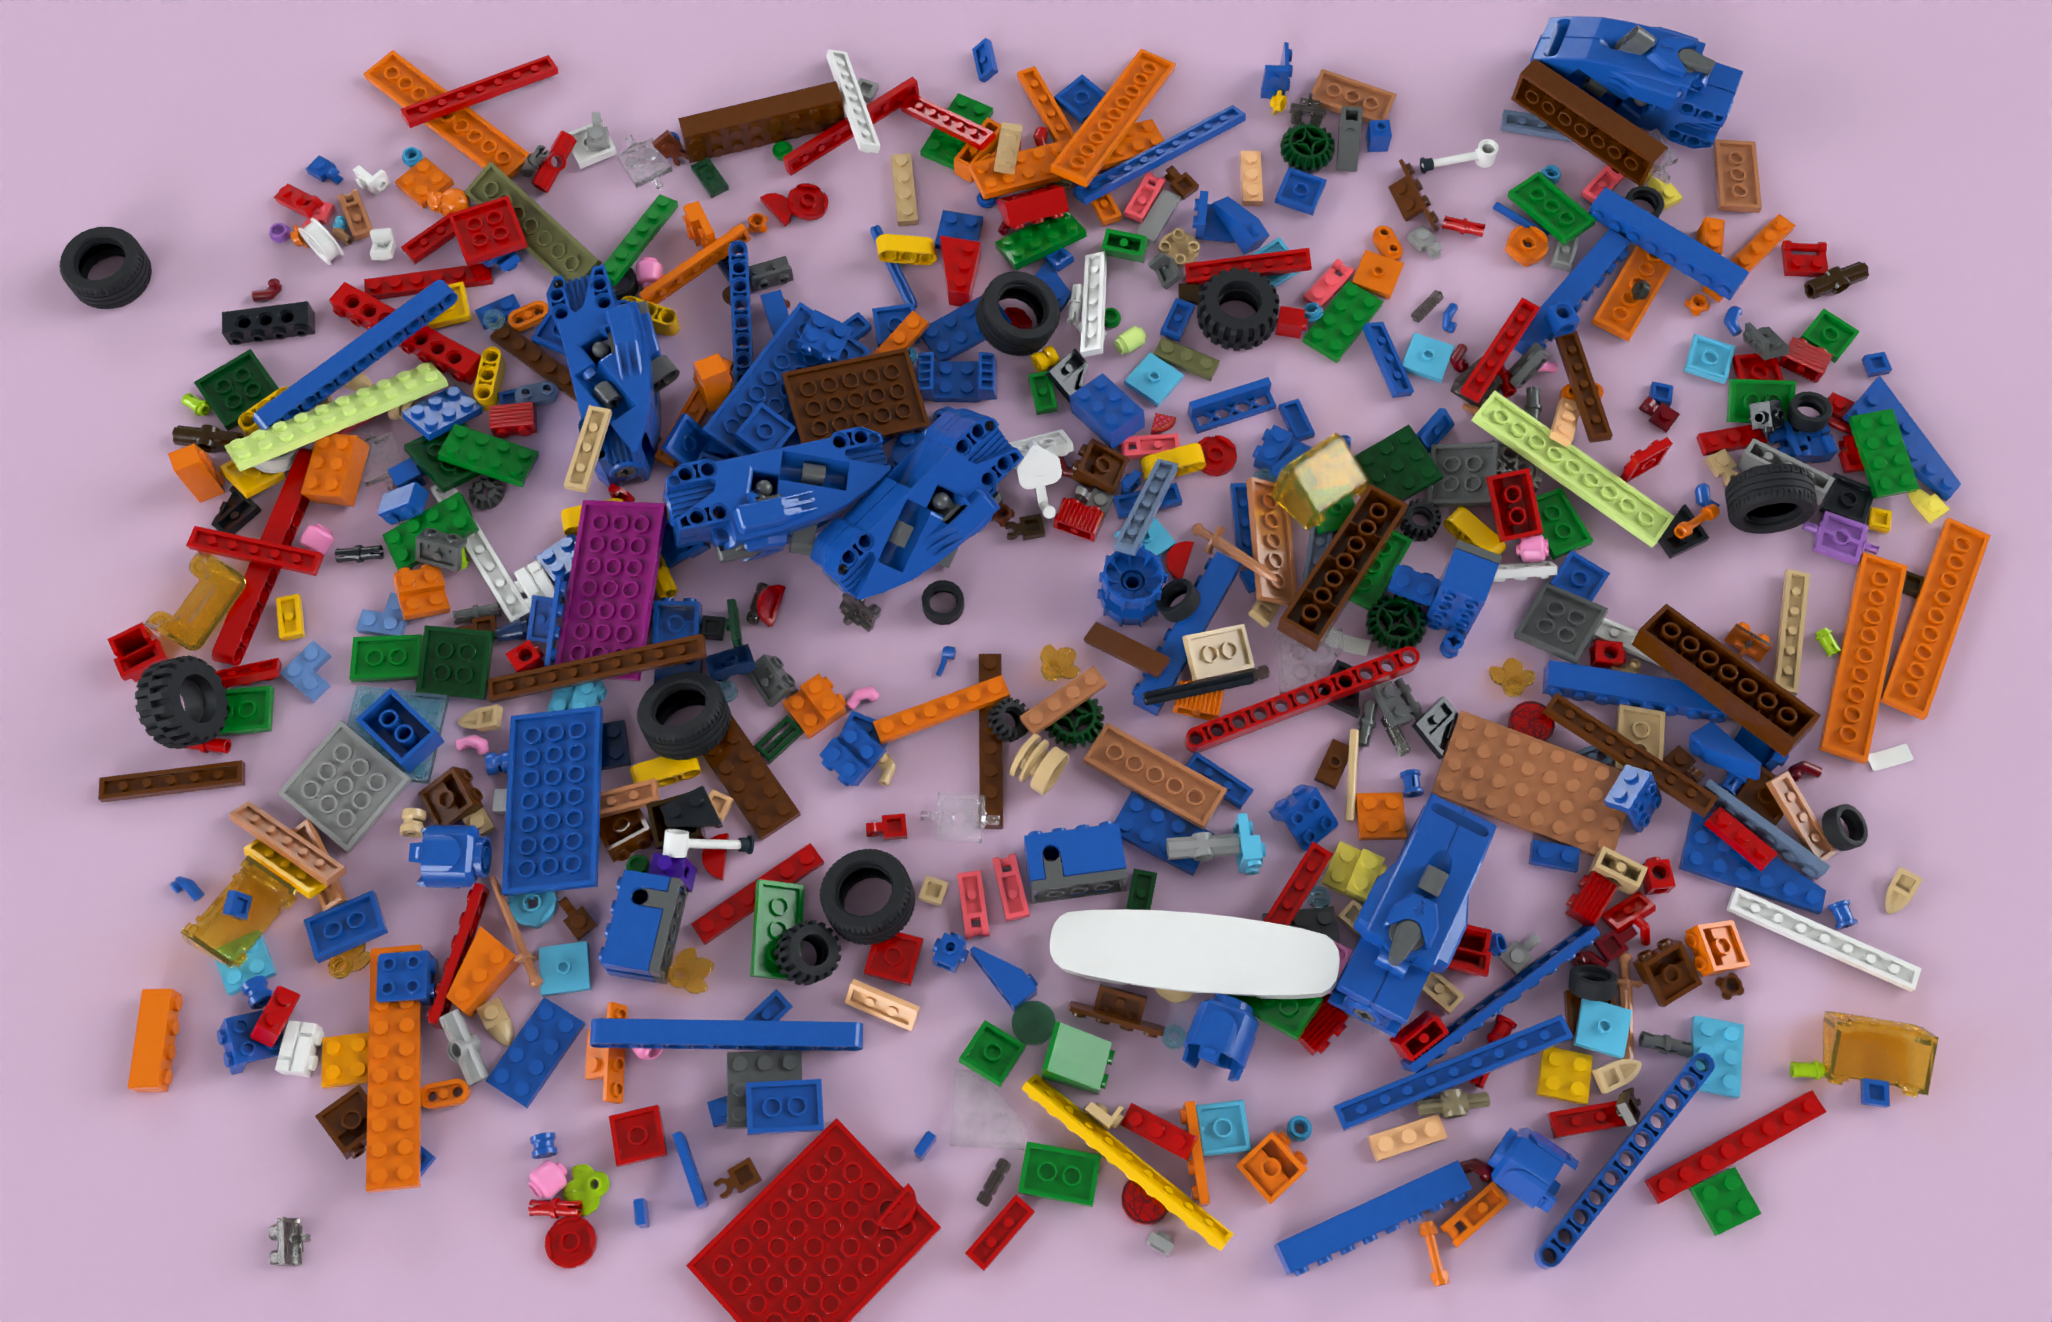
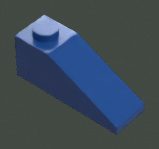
[1211,196,1270,255]
[1689,721,1762,780]
[970,946,1038,1011]

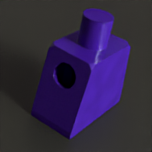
[648,852,697,892]

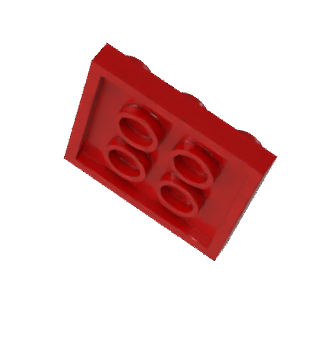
[448,195,528,267]

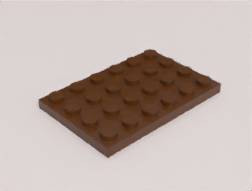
[781,347,930,444]

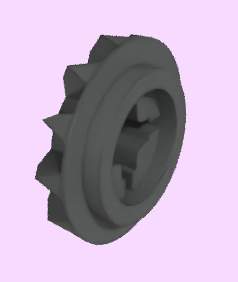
[468,477,504,510]

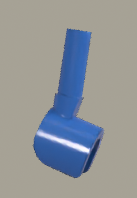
[936,646,956,677]

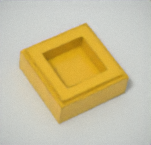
[1866,507,1892,533]

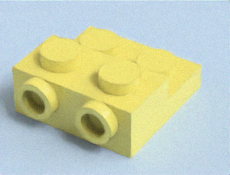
[1321,841,1387,904]

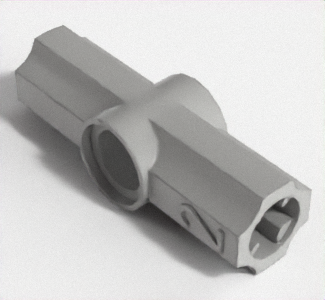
[1166,832,1240,861]
[439,1009,489,1086]

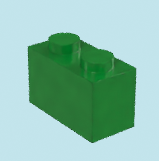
[1101,228,1149,263]

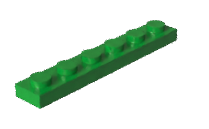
[603,194,678,286]

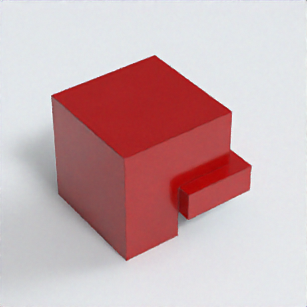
[107,622,169,682]
[1447,924,1492,977]

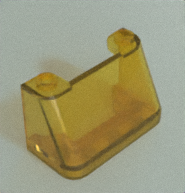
[1270,433,1369,530]
[145,551,246,651]
[181,855,297,969]
[1823,1011,1939,1097]

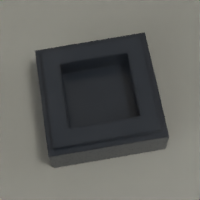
[700,615,726,641]

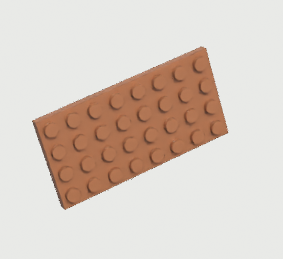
[1430,710,1627,857]

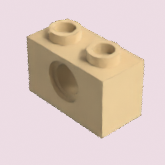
[1587,846,1648,896]

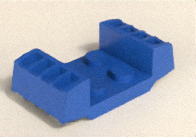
[916,352,997,402]

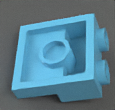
[547,680,607,712]
[1232,813,1266,876]

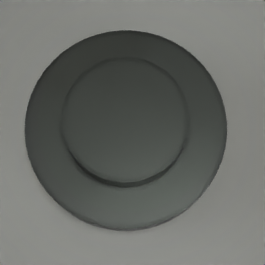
[1631,279,1650,300]

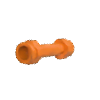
[1674,504,1720,539]
[1419,1221,1450,1287]

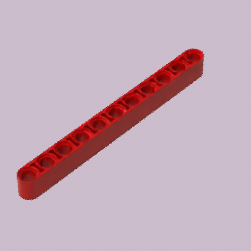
[212,448,313,666]
[1185,646,1420,753]

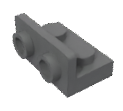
[749,256,794,292]
[1743,322,1789,360]
[1509,342,1552,388]
[415,528,467,572]
[747,654,798,707]

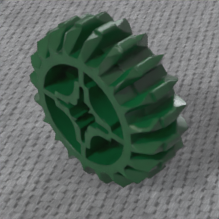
[1280,122,1335,173]
[1366,594,1427,652]
[1044,698,1104,749]

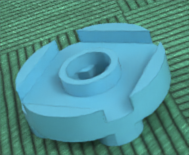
[508,891,559,929]

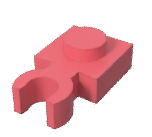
[302,201,335,228]

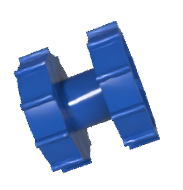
[1097,545,1168,627]

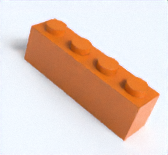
[128,988,183,1093]

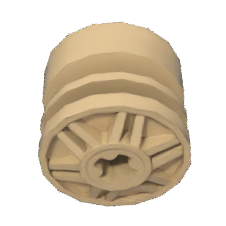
[1010,733,1069,795]

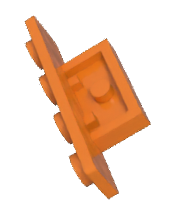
[585,1002,627,1104]

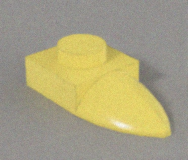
[1647,177,1683,210]
[1908,488,1950,524]

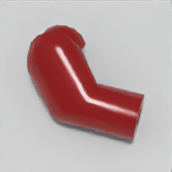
[1033,126,1048,147]

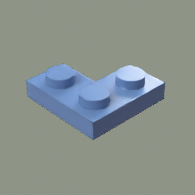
[356,593,408,636]
[280,641,331,702]

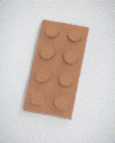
[1308,69,1397,124]
[1713,139,1762,213]

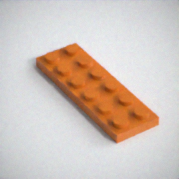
[1591,245,1672,342]

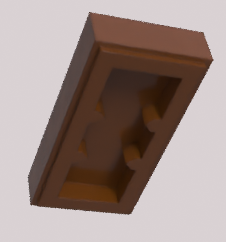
[1314,739,1349,790]

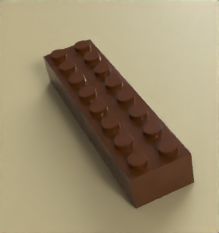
[1511,59,1668,186]
[678,81,845,163]
[1277,484,1409,652]
[1632,603,1821,757]

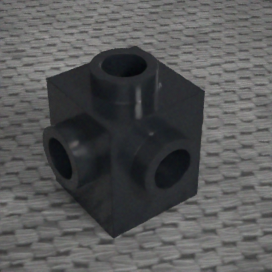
[1749,400,1784,433]

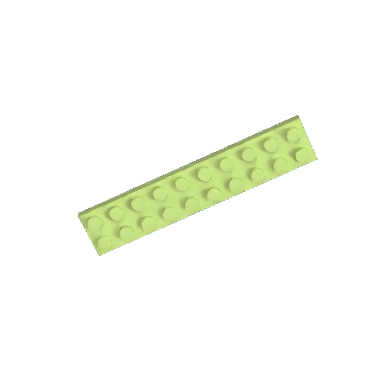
[225,362,449,472]
[1471,390,1675,548]

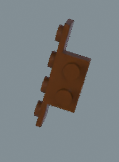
[1388,159,1439,231]
[1068,984,1165,1038]

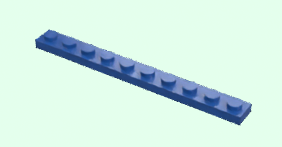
[1072,105,1246,205]
[1400,925,1600,1073]
[1334,1014,1573,1131]

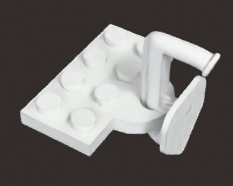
[1009,429,1074,519]

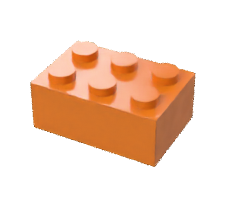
[301,434,370,507]

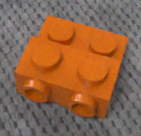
[682,201,716,249]
[393,564,450,620]
[782,673,847,739]
[1685,920,1751,977]
[1236,1130,1309,1205]

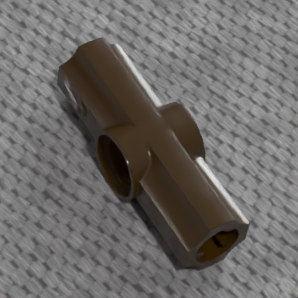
[1804,261,1869,299]
[172,424,244,453]

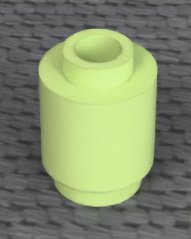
[1114,326,1146,355]

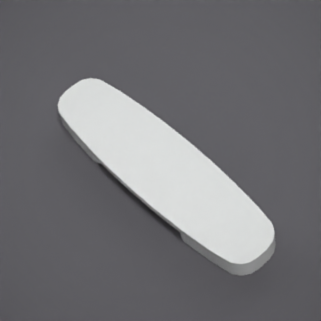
[1050,909,1340,999]

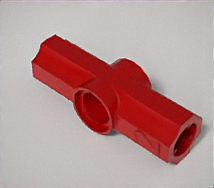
[531,131,577,193]

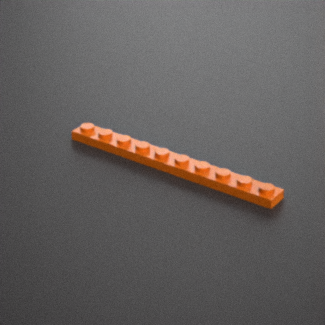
[1017,66,1122,227]

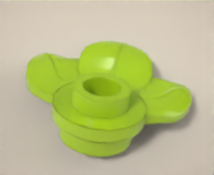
[562,1164,610,1216]

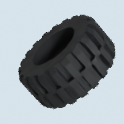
[1197,268,1280,351]
[135,655,229,749]

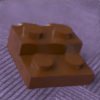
[1070,438,1129,495]
[418,766,484,825]
[599,808,654,862]
[1633,938,1703,1007]
[315,1085,368,1160]

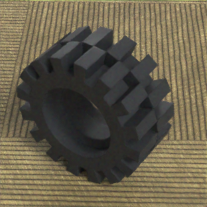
[1400,499,1442,542]
[987,698,1029,743]

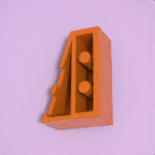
[954,117,1021,183]
[693,353,733,413]
[168,444,226,503]
[446,926,521,1018]

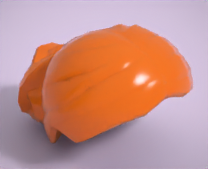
[426,188,470,216]

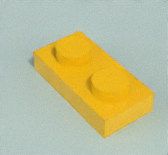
[276,593,305,642]

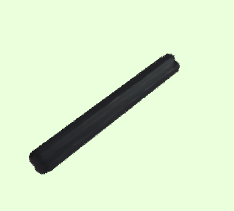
[1142,671,1255,705]

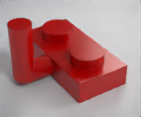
[1601,891,1656,946]

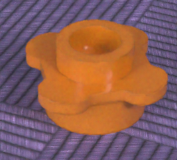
[747,213,768,233]
[290,225,310,248]
[1684,294,1710,316]

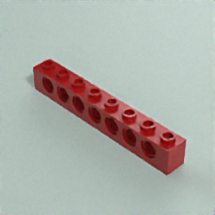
[329,282,481,385]

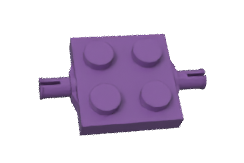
[1802,511,1880,566]

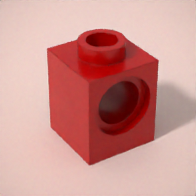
[505,640,545,673]
[1589,640,1627,669]
[1642,857,1676,895]

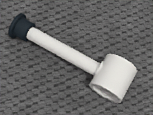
[1420,139,1499,174]
[663,829,754,858]

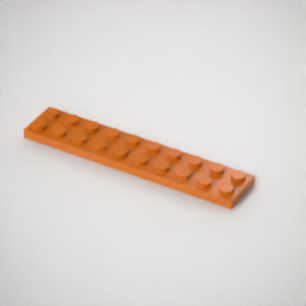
[1050,49,1176,188]
[363,50,530,179]
[968,119,1165,200]
[1880,517,1991,720]
[1818,552,1908,764]
[366,944,422,1193]

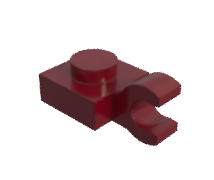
[1639,396,1680,433]
[1593,926,1638,963]

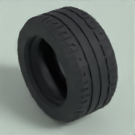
[59,227,152,309]
[976,271,1060,356]
[1725,463,1818,534]
[637,672,731,760]
[820,849,915,945]

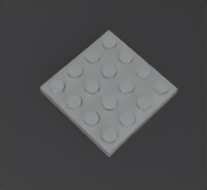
[278,720,413,852]

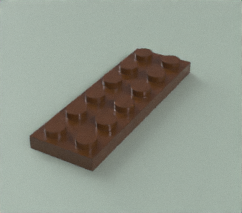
[703,715,801,841]

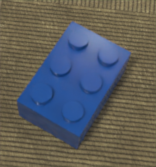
[1069,373,1145,449]
[355,688,445,774]

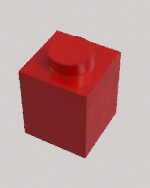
[1275,306,1308,339]

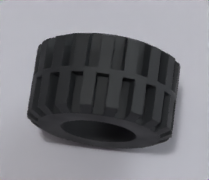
[774,920,842,986]

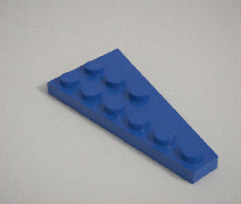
[1842,375,1961,501]
[1679,811,1826,915]

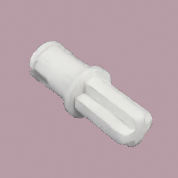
[1067,283,1084,325]

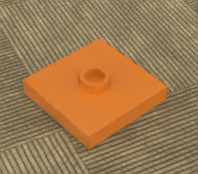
[1352,250,1404,299]

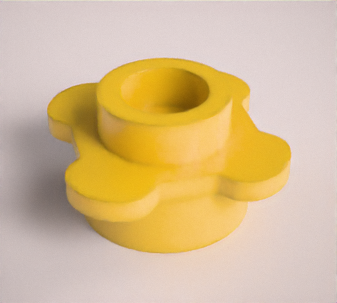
[1270,90,1287,115]

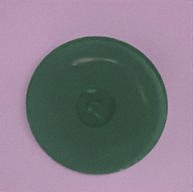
[1012,1001,1056,1046]

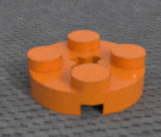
[1505,226,1549,267]

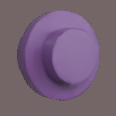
[269,223,291,243]

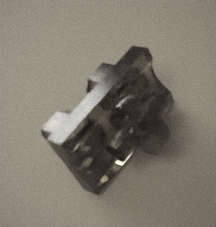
[1289,93,1327,126]
[839,593,881,632]
[269,1217,311,1267]

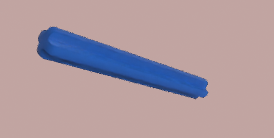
[870,225,918,309]

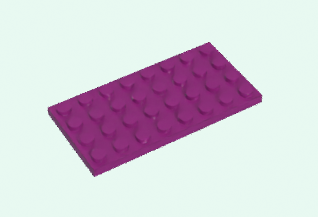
[555,500,667,681]

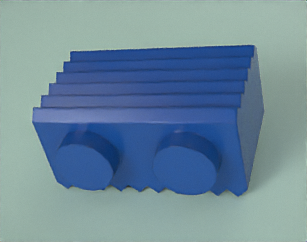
[377,482,429,525]

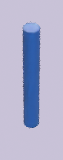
[1493,202,1549,237]

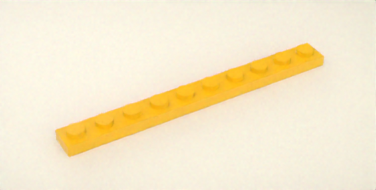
[1021,1074,1234,1251]

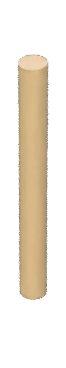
[1345,729,1359,822]

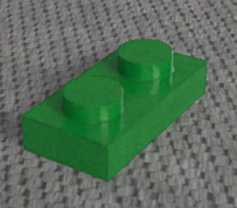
[1028,371,1058,415]

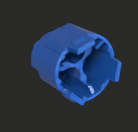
[408,825,492,888]
[1182,994,1259,1082]
[1487,1127,1579,1213]

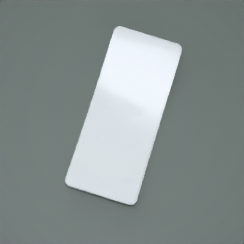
[1325,630,1371,656]
[1868,743,1914,771]

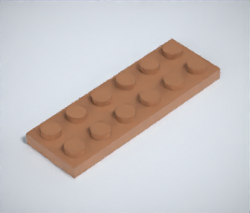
[1246,477,1297,606]
[1083,723,1227,830]

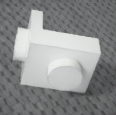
[353,165,390,196]
[370,228,396,261]

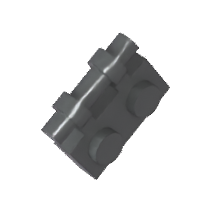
[1370,678,1423,728]

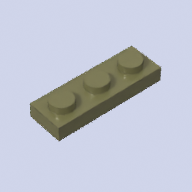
[1153,337,1220,381]

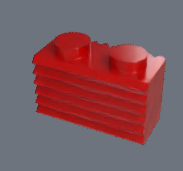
[1779,337,1833,383]
[489,401,537,439]
[1053,497,1104,542]
[1565,871,1618,926]
[250,985,300,1047]
[1298,997,1348,1056]
[1389,1010,1449,1062]

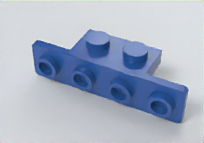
[526,576,567,667]

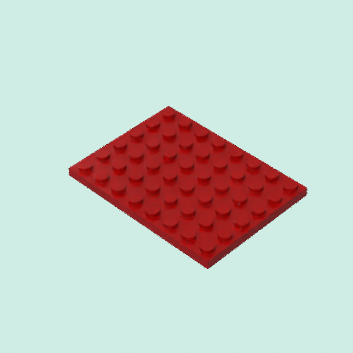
[686,1118,941,1322]

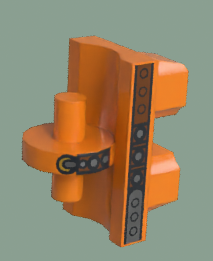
[1724,622,1773,662]

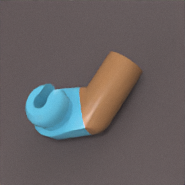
[332,216,353,246]

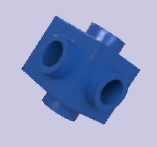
[932,932,969,974]

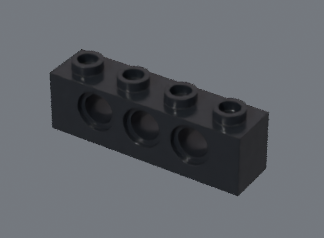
[222,301,315,345]

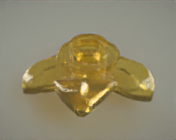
[1040,644,1081,681]
[1489,658,1535,697]
[328,943,370,979]
[667,947,715,994]

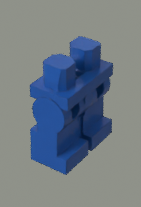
[1768,415,1838,464]

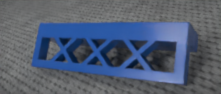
[1187,377,1276,434]

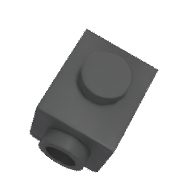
[1148,252,1183,290]

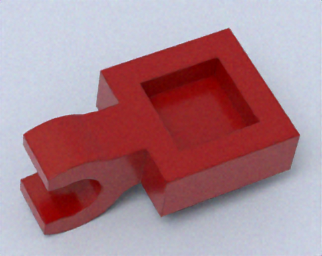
[1838,435,1865,474]
[866,813,907,841]

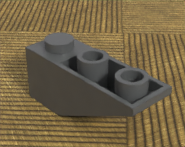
[1336,106,1362,172]

